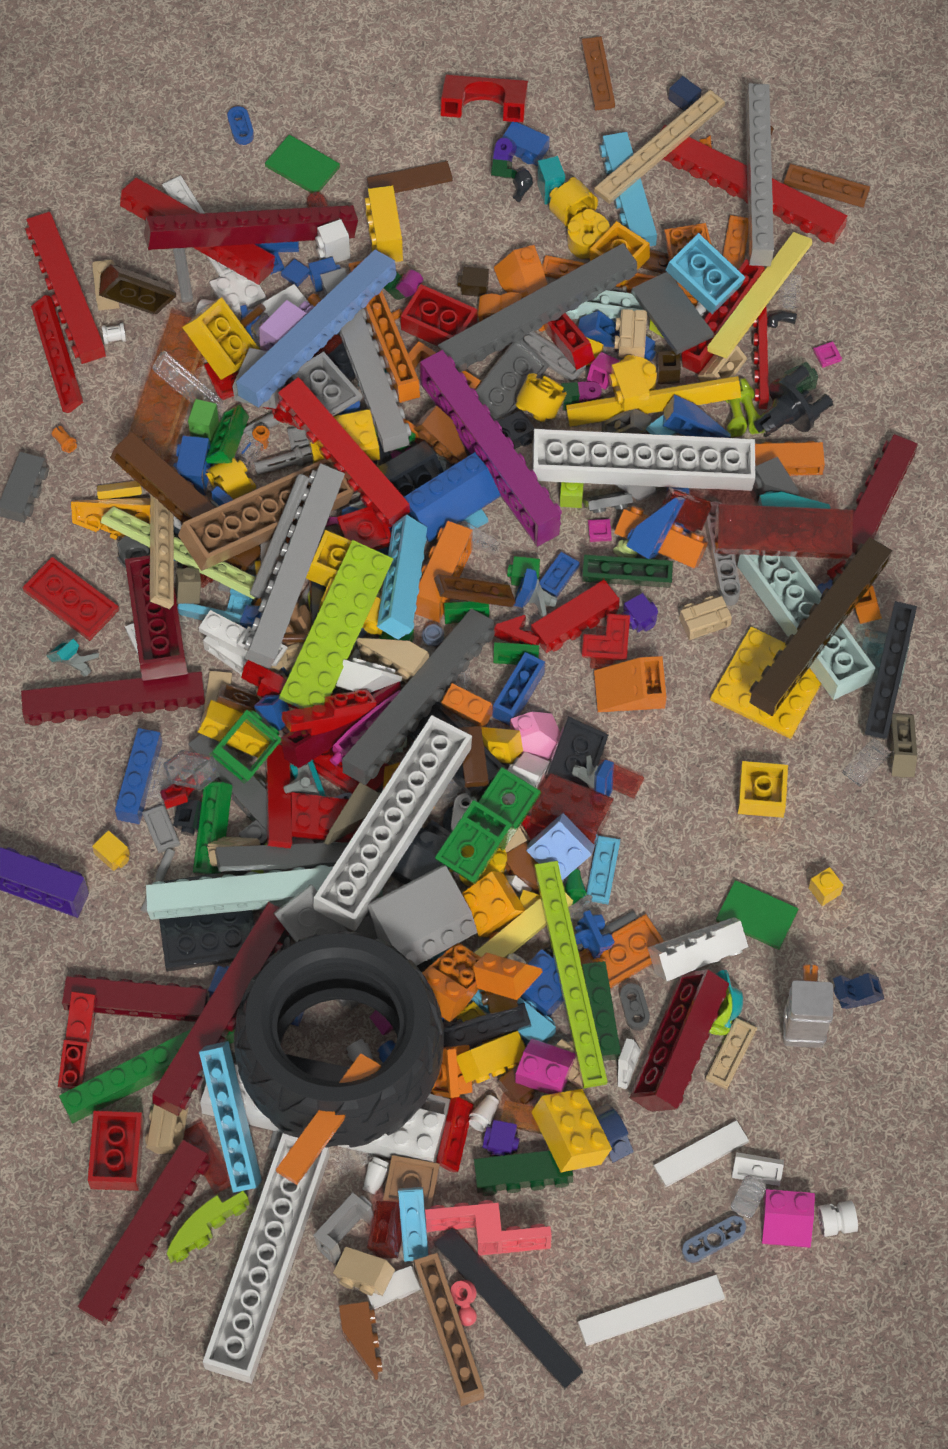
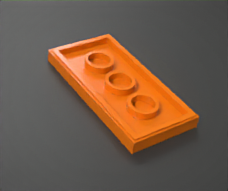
[579,914,665,988]

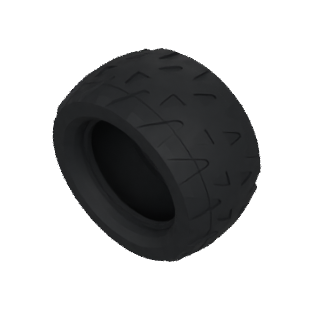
[234,931,444,1148]

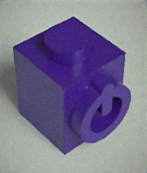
[621,593,658,632]
[483,1120,520,1157]

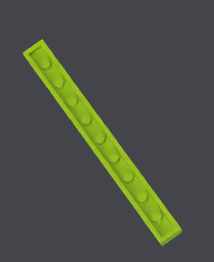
[534,861,608,1089]

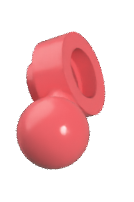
[450,1280,477,1326]

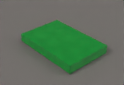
[265,134,340,196]
[716,880,799,950]

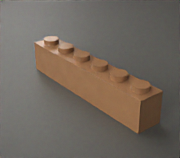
[414,1253,484,1406]

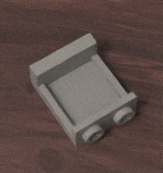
[313,1193,375,1266]

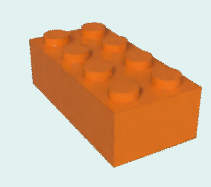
[415,521,473,623]

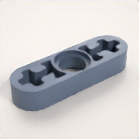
[682,1216,746,1263]

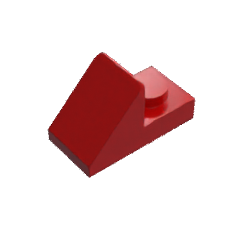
[494,615,539,645]

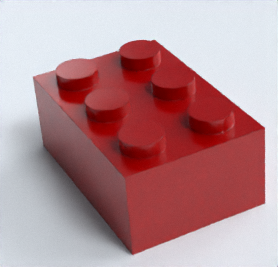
[400,284,478,346]
[87,1111,144,1191]

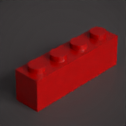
[531,580,620,653]

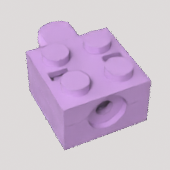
[259,300,314,351]

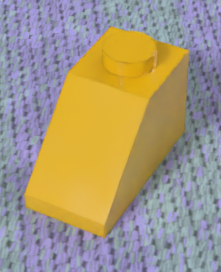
[481,727,523,764]

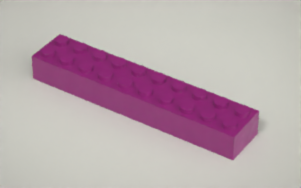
[420,350,562,547]

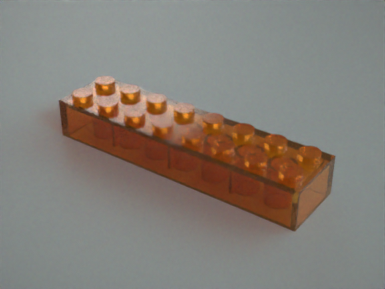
[122,313,205,470]

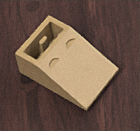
[357,638,429,686]

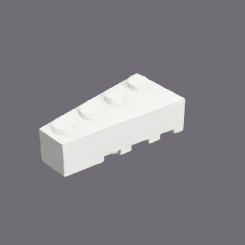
[648,917,748,981]

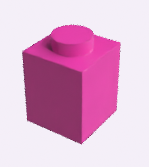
[587,352,620,390]

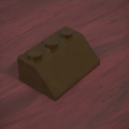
[99,264,177,314]

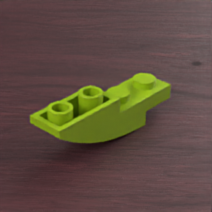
[166,1191,250,1263]

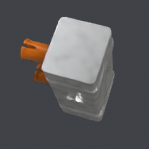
[783,964,834,1048]

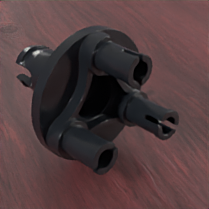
[754,365,833,437]

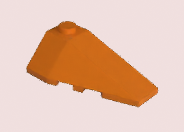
[494,245,548,332]

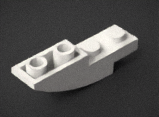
[198,610,288,666]

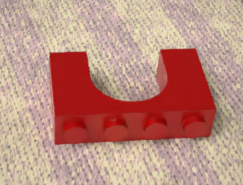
[441,75,528,123]

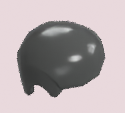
[117,536,150,568]

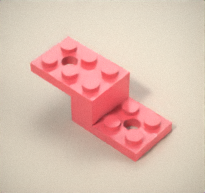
[425,1200,552,1256]

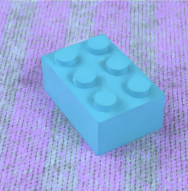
[666,233,745,314]

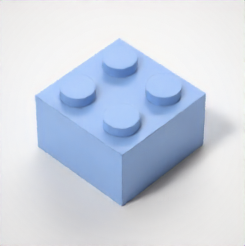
[526,813,595,880]

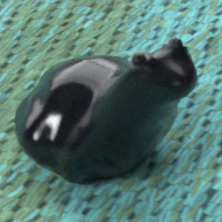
[513,169,533,202]

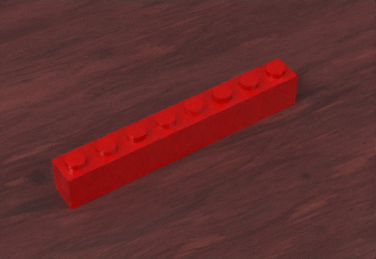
[120,178,275,285]
[24,211,106,364]
[278,377,410,528]

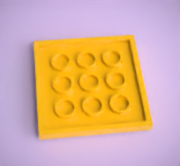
[710,627,821,739]

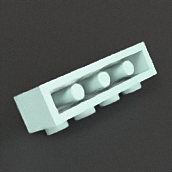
[566,290,643,322]

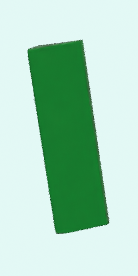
[205,405,249,463]
[193,781,233,874]

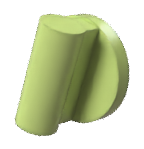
[613,540,638,558]

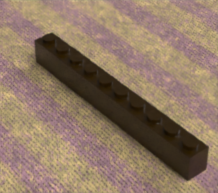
[749,537,893,717]

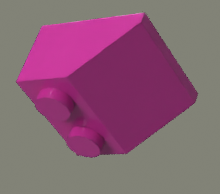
[515,1038,576,1094]
[762,1189,815,1248]

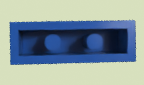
[493,652,545,726]

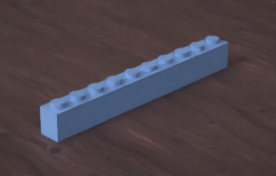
[236,250,396,408]

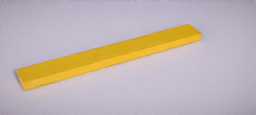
[566,376,741,427]

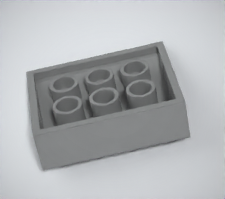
[368,865,478,966]

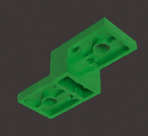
[435,767,541,884]

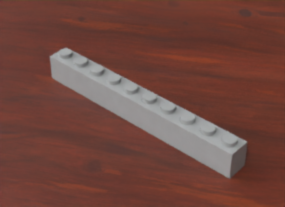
[746,83,774,266]
[320,268,411,452]
[244,463,345,669]

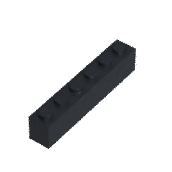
[863,601,917,741]

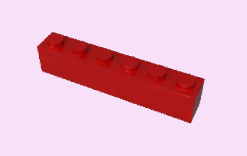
[682,259,765,374]

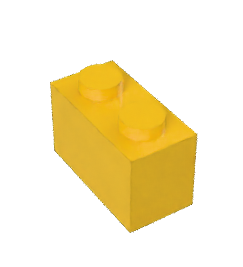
[609,359,650,412]

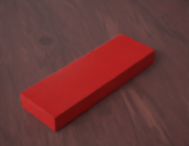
[436,1097,474,1172]

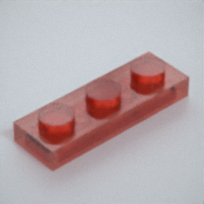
[183,1121,231,1195]

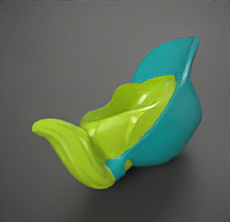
[709,970,743,1036]

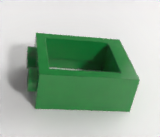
[209,710,281,784]

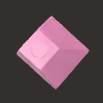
[510,712,561,761]

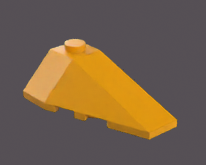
[71,498,150,540]

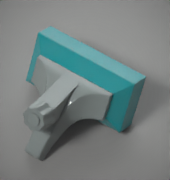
[46,639,99,677]
[283,760,326,796]

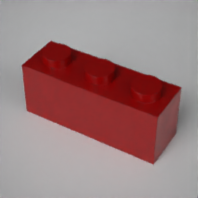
[544,313,595,370]

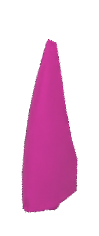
[330,690,400,766]

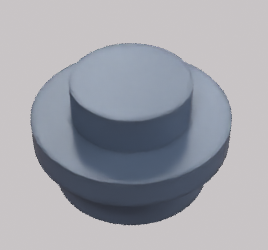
[422,624,444,646]

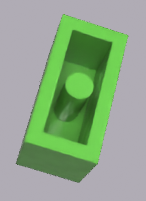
[188,399,219,446]

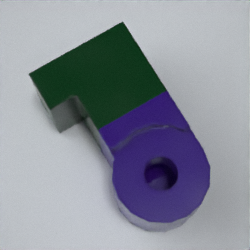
[491,138,517,179]

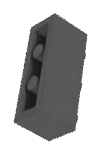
[0,452,49,523]

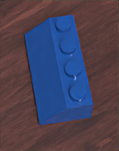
[404,452,501,542]

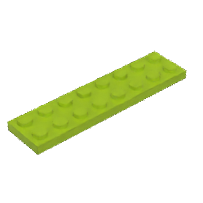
[279,540,393,709]

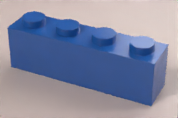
[115,728,162,824]

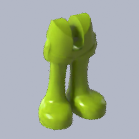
[725,378,765,438]

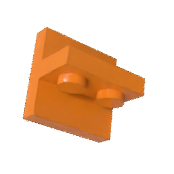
[430,1045,473,1098]

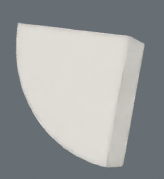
[505,875,531,895]

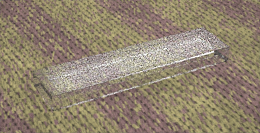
[152,351,228,421]

